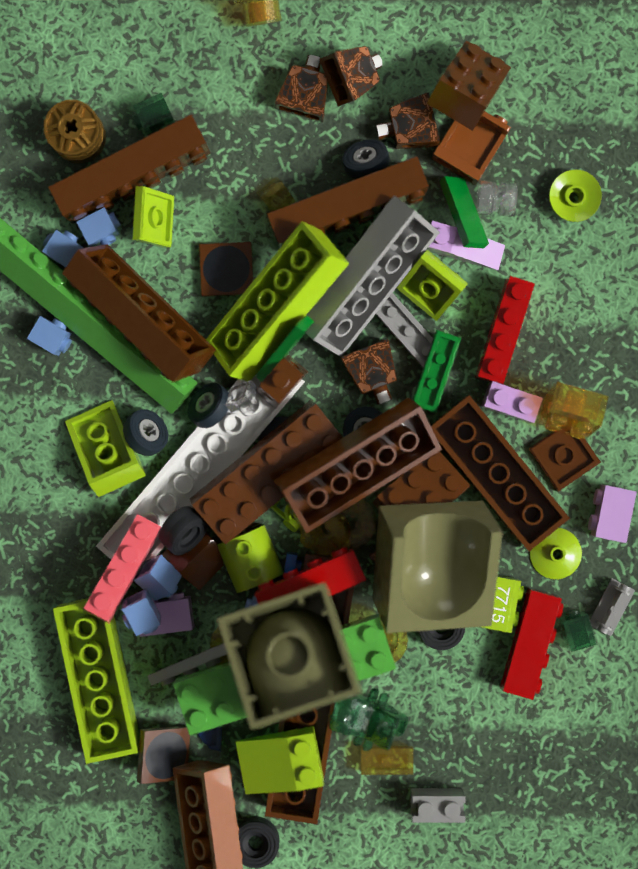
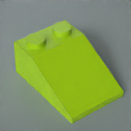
[65,400,146,497]
[236,726,324,794]

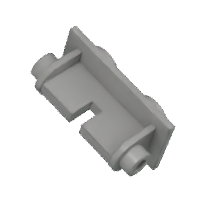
[588,578,635,636]

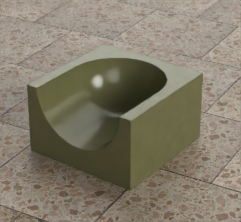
[372,501,503,633]
[217,583,363,729]

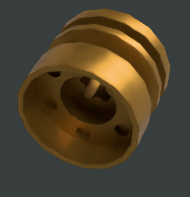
[44,100,106,163]

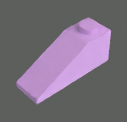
[426,221,505,271]

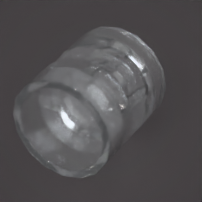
[476,180,518,217]

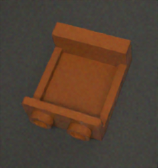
[432,112,511,186]

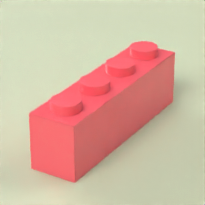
[84,514,161,624]

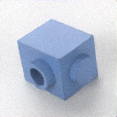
[77,207,121,247]
[42,230,83,267]
[27,316,72,356]
[134,555,182,601]
[122,589,161,636]

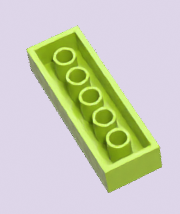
[206,221,349,382]
[53,598,140,764]

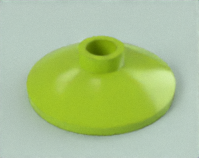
[549,170,602,222]
[530,528,582,579]

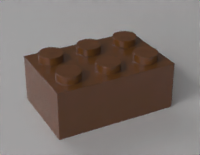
[427,40,511,131]
[373,451,471,510]

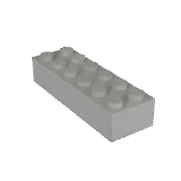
[306,195,440,357]

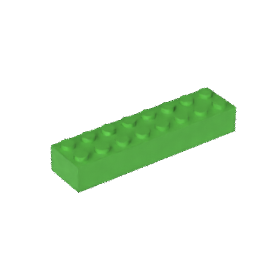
[173,613,396,735]

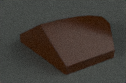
[162,533,224,590]

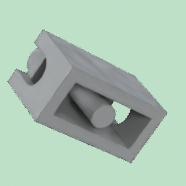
[411,788,465,823]

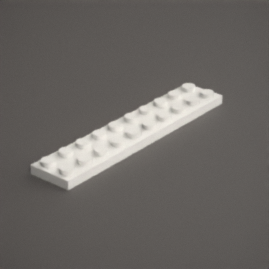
[96,375,305,572]

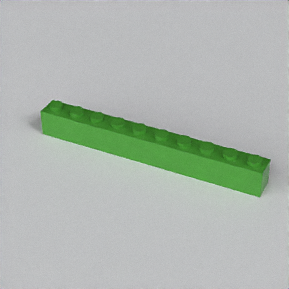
[0,218,198,414]

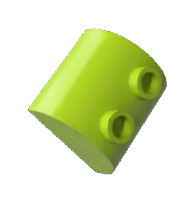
[397,250,468,321]
[218,524,284,593]

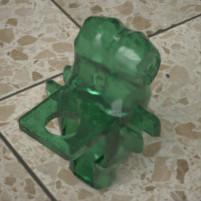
[329,688,408,751]

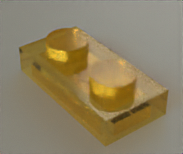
[361,746,413,775]

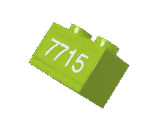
[482,575,524,633]

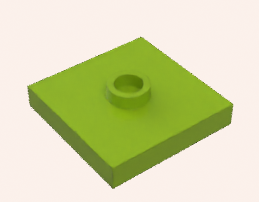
[132,186,174,248]

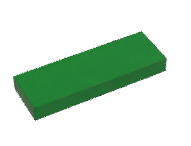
[439,176,489,249]
[256,315,315,382]
[412,330,462,413]

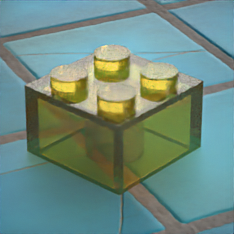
[538,382,609,439]

